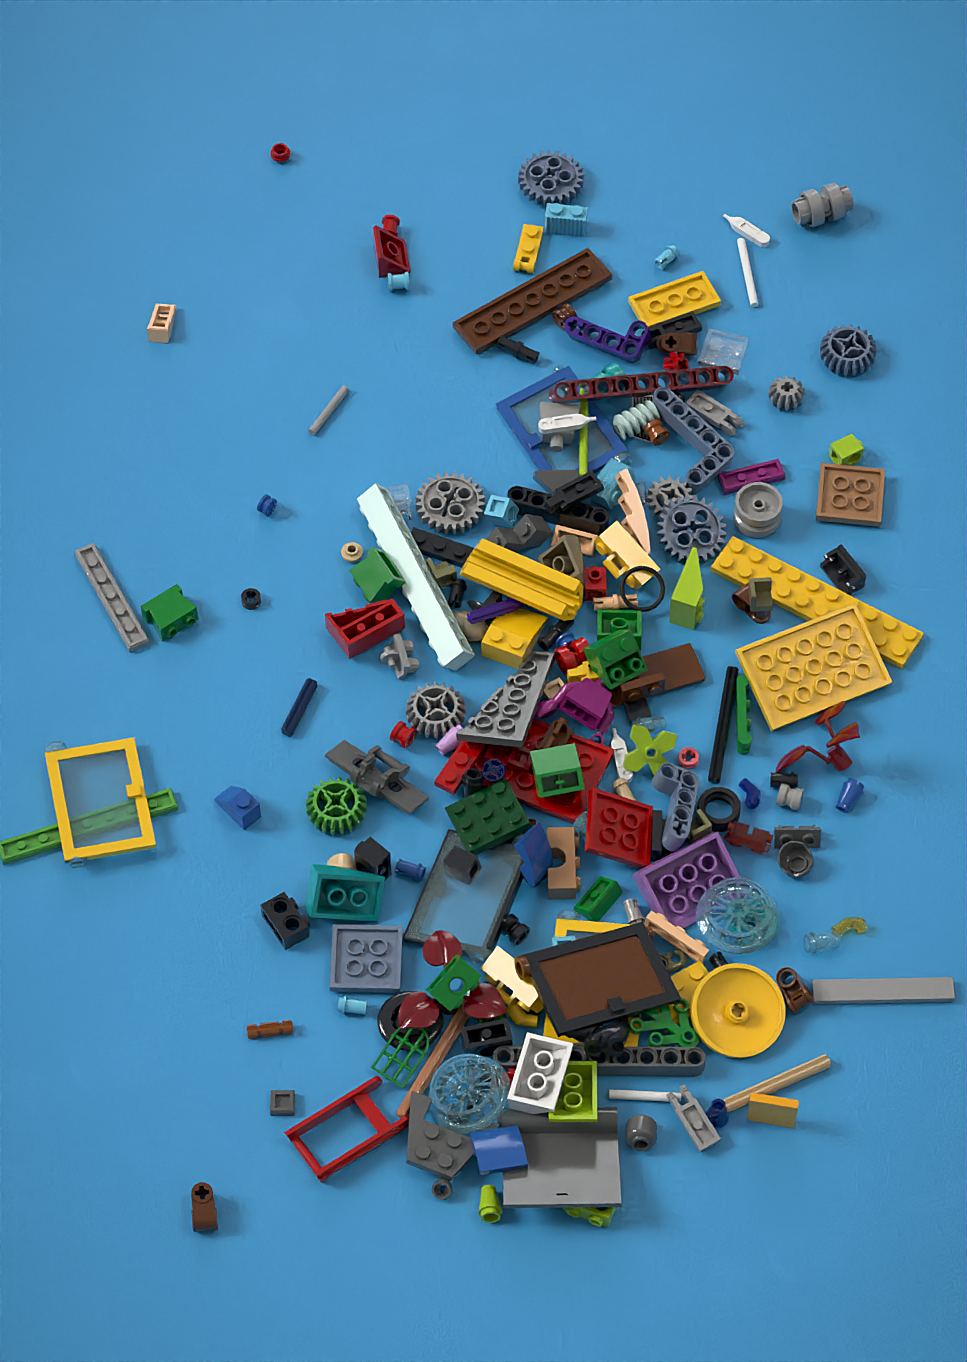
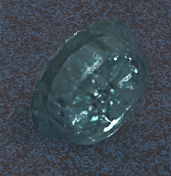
[696,877,780,954]
[428,1054,511,1133]

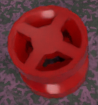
[390,721,417,749]

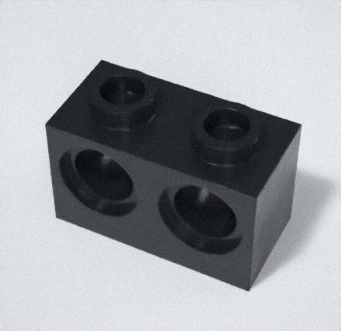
[260,892,310,950]

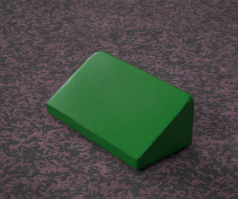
[573,876,623,922]

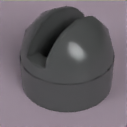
[432,1178,452,1200]

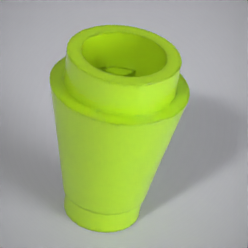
[478,1185,503,1223]

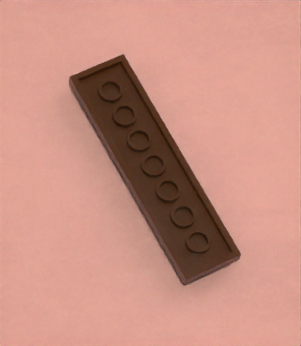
[452,248,612,355]

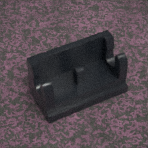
[820,544,866,595]

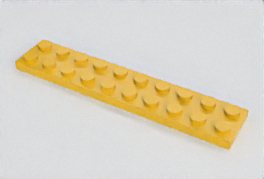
[711,536,924,669]

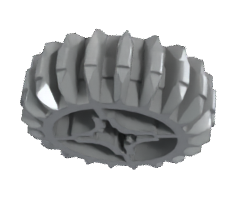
[405,681,466,739]

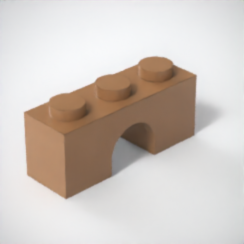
[546,827,581,899]

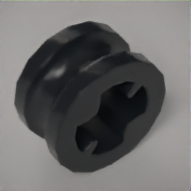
[241,588,261,610]

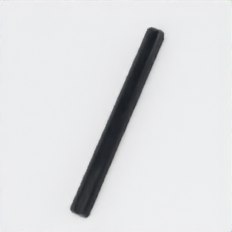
[708,666,739,784]

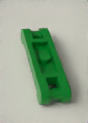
[735,675,752,755]

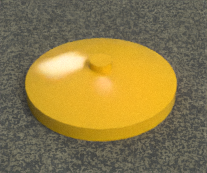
[690,963,786,1059]

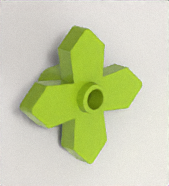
[623,724,677,775]

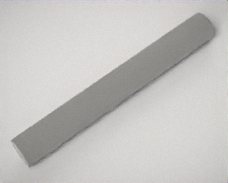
[308,385,349,436]

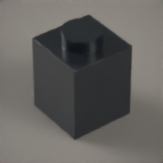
[443,846,482,886]

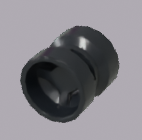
[501,913,530,946]

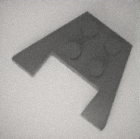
[406,1091,499,1181]

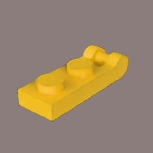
[513,224,544,274]

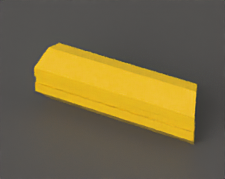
[460,538,583,621]

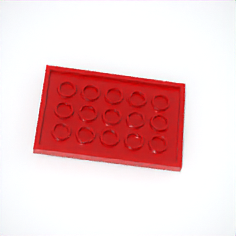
[473,718,614,826]

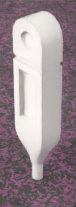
[723,214,770,248]
[538,414,597,434]
[611,728,633,783]

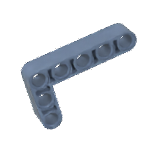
[652,387,735,495]

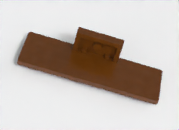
[566,643,705,708]

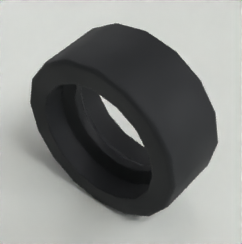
[697,787,741,832]

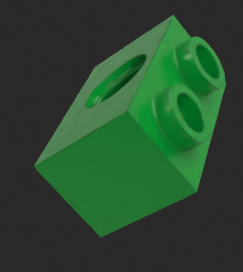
[426,954,482,1012]

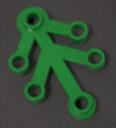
[628,998,699,1047]

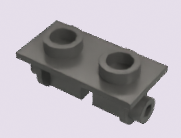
[774,825,821,848]

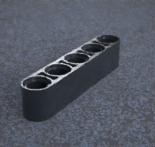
[507,486,609,536]

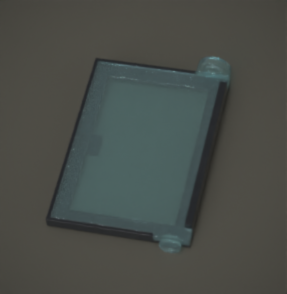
[402,829,524,964]

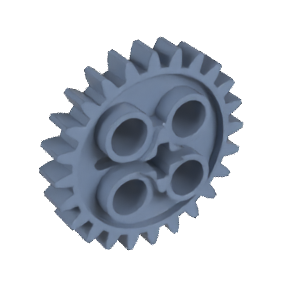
[518,150,584,207]
[656,495,727,563]

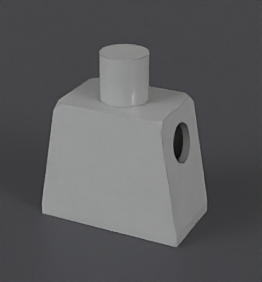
[539,402,580,452]

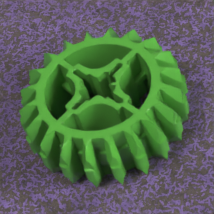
[306,776,367,836]

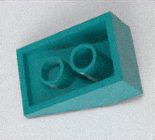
[305,864,385,922]

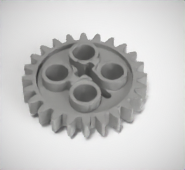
[416,472,485,535]

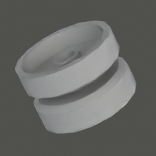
[733,482,783,538]

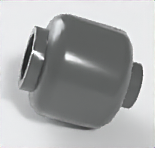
[626,1114,657,1151]

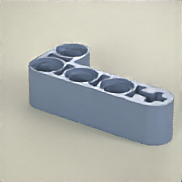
[652,763,700,852]

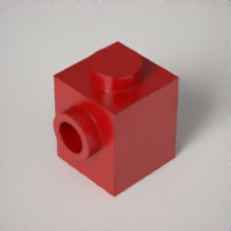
[584,566,607,601]

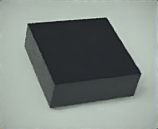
[624,698,652,725]

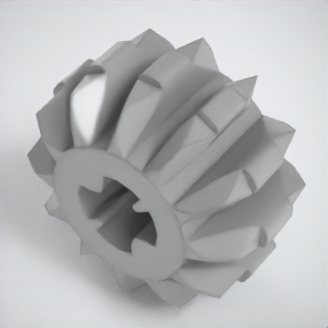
[768,375,805,412]

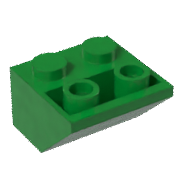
[583,629,648,689]
[530,743,585,798]

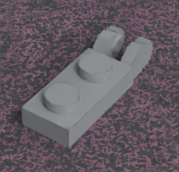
[685,389,744,436]
[666,1084,721,1153]

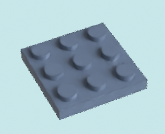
[330,924,403,993]

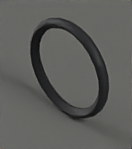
[620,566,665,612]

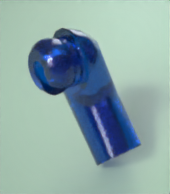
[738,778,761,809]

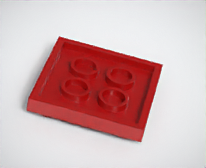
[585,788,653,869]

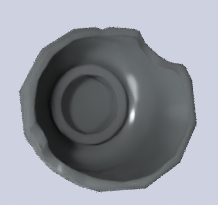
[778,841,814,878]

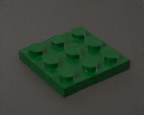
[445,778,531,855]

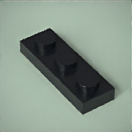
[411,527,474,568]

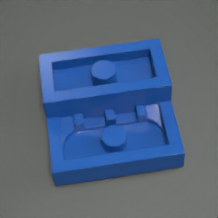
[514,823,553,887]
[470,1126,528,1175]

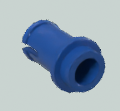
[395,859,426,881]

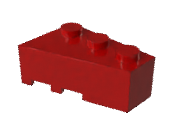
[325,599,405,659]

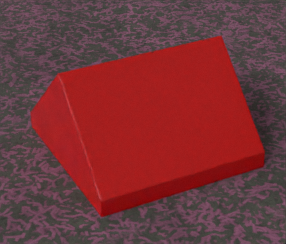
[373,225,411,278]

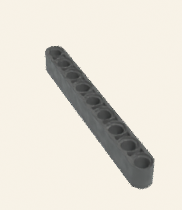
[493,1046,706,1077]

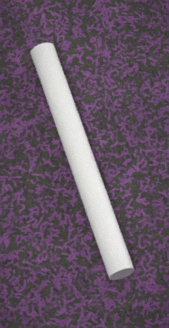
[737,238,759,308]

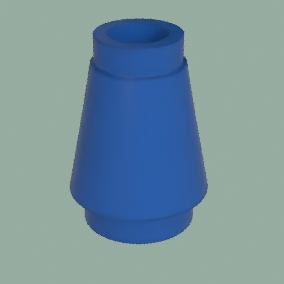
[835,778,864,813]

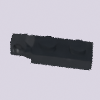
[545,471,604,514]

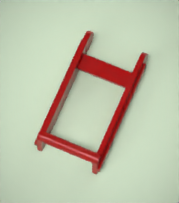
[284,1076,409,1183]

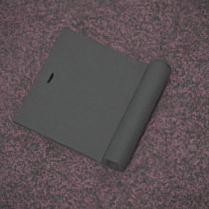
[497,1107,622,1208]

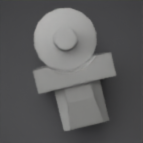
[380,634,419,680]

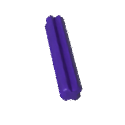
[466,598,523,624]

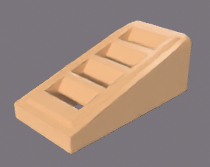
[147,304,176,343]

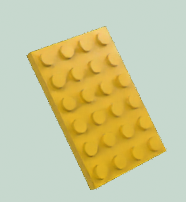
[735,603,892,732]

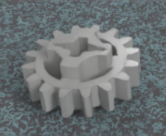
[646,476,694,521]

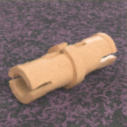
[593,594,638,612]

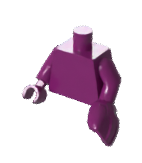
[534,678,614,744]

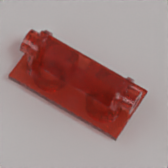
[724,821,774,854]

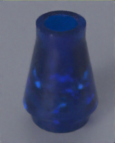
[705,1099,729,1128]

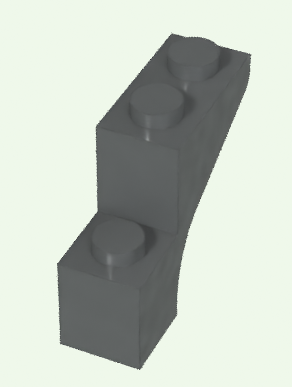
[486,514,553,553]

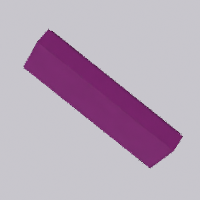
[718,459,786,495]

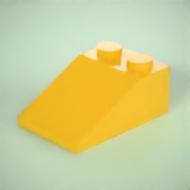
[481,608,548,670]

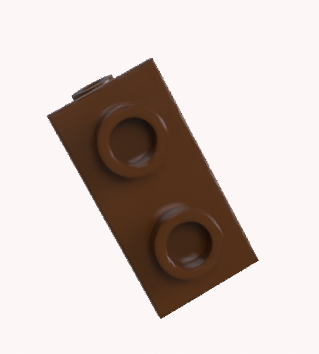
[537,718,574,750]

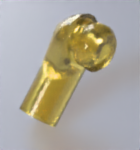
[831,917,867,937]

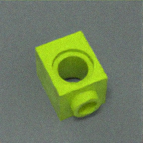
[829,433,864,466]

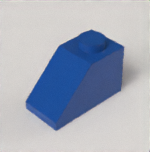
[214,786,261,830]

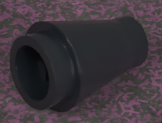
[462,768,485,798]

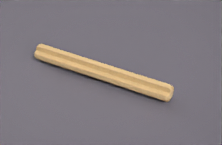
[723,1054,831,1112]

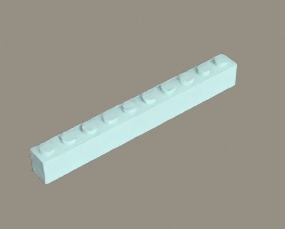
[357,483,475,671]

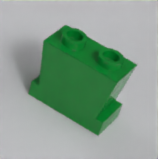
[349,547,406,603]
[141,584,198,641]

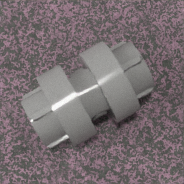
[791,183,854,228]

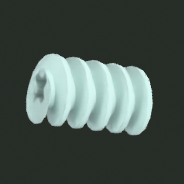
[613,400,660,441]

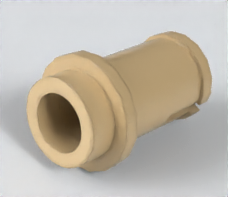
[612,778,637,801]

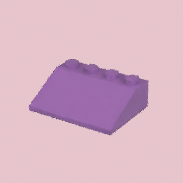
[631,832,749,928]

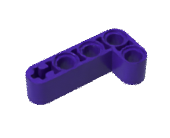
[564,316,651,363]

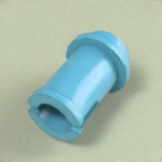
[654,245,680,270]
[338,995,368,1015]

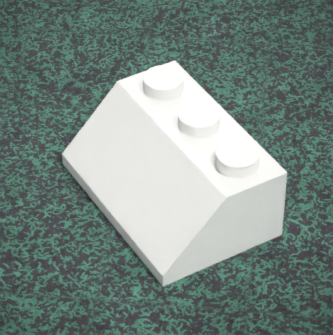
[507,1032,574,1114]

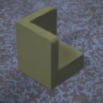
[426,558,457,589]
[748,577,773,612]
[686,809,712,844]

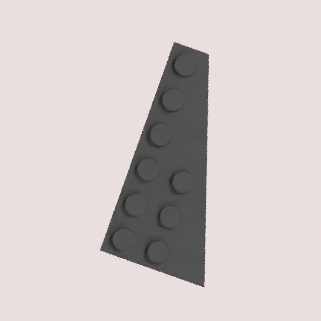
[456,651,555,748]

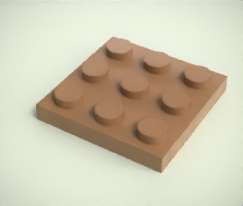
[816,463,885,527]

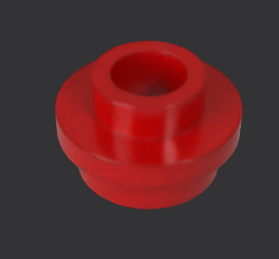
[270,143,291,162]

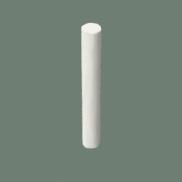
[609,1089,681,1102]

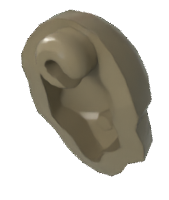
[452,610,488,642]

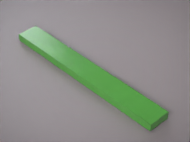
[0,788,178,865]

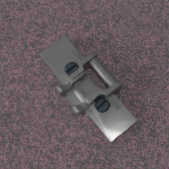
[325,740,429,815]

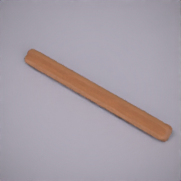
[396,1001,470,1119]

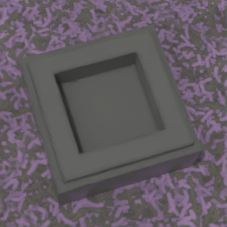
[270,1090,295,1116]

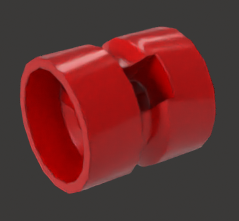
[554,637,590,676]

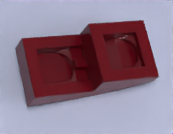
[483,744,533,772]

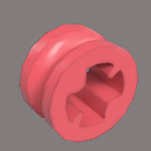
[678,747,699,769]

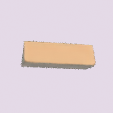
[551,525,598,557]

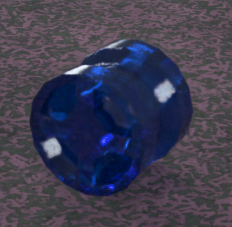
[482,759,505,783]

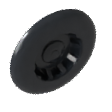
[377,991,443,1051]

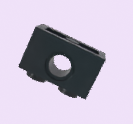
[354,837,392,880]
[461,1018,513,1061]

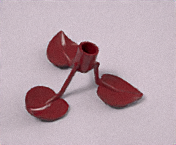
[775,700,860,773]
[398,930,507,1029]

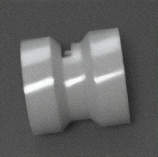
[776,783,804,811]

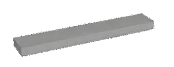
[74,543,150,652]
[812,977,955,1005]

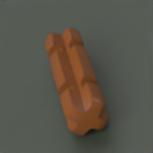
[247,1020,293,1039]

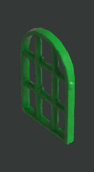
[371,1027,429,1089]

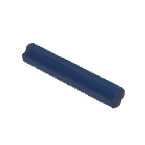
[281,678,317,736]

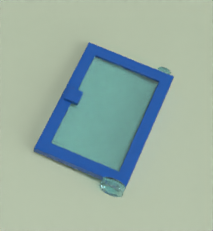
[496,365,632,474]

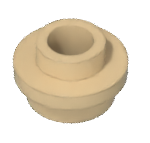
[341,542,363,563]

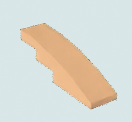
[614,468,650,555]

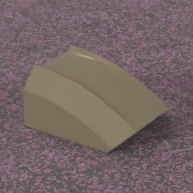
[538,535,585,585]

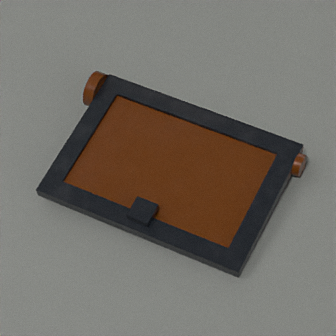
[514,922,681,1037]

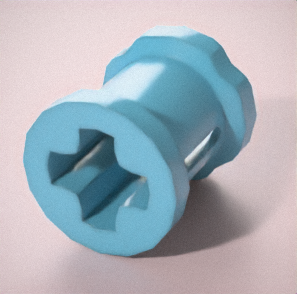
[388,272,410,292]

